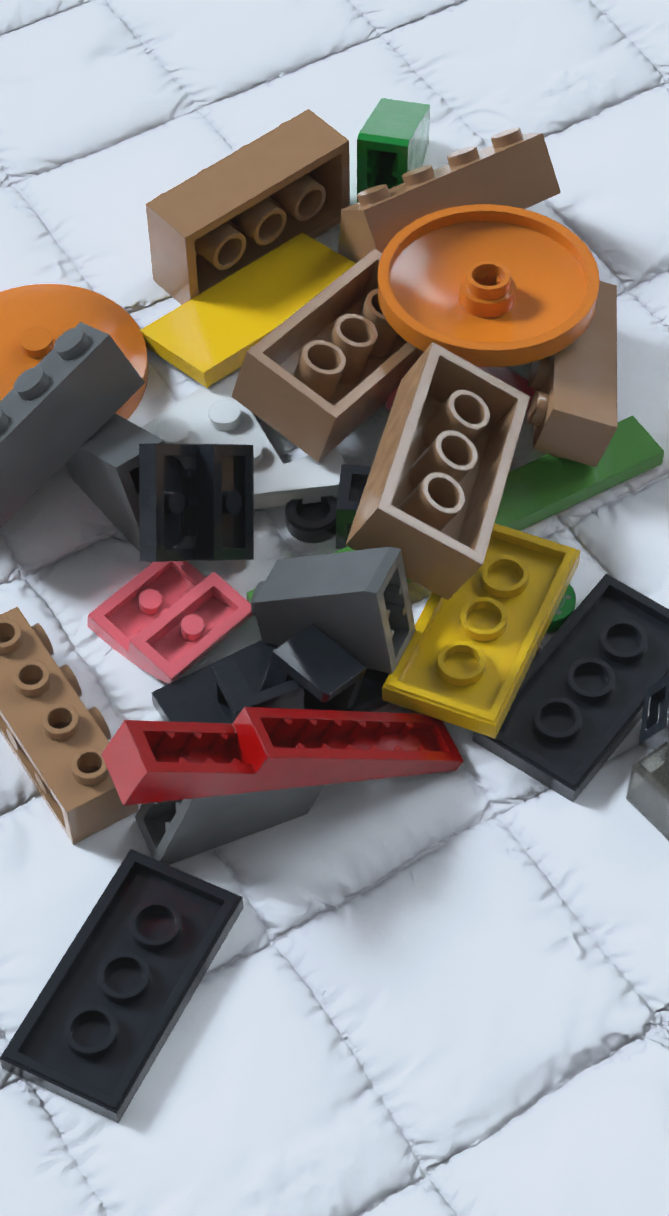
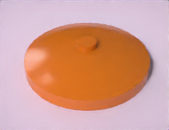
[378,204,600,367]
[0,284,149,420]

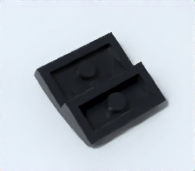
[139,443,254,562]

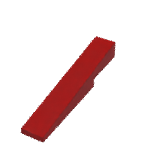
[101,707,464,806]

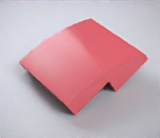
[87,561,253,684]

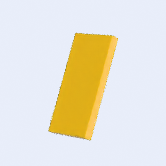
[139,233,356,388]
[382,523,581,739]

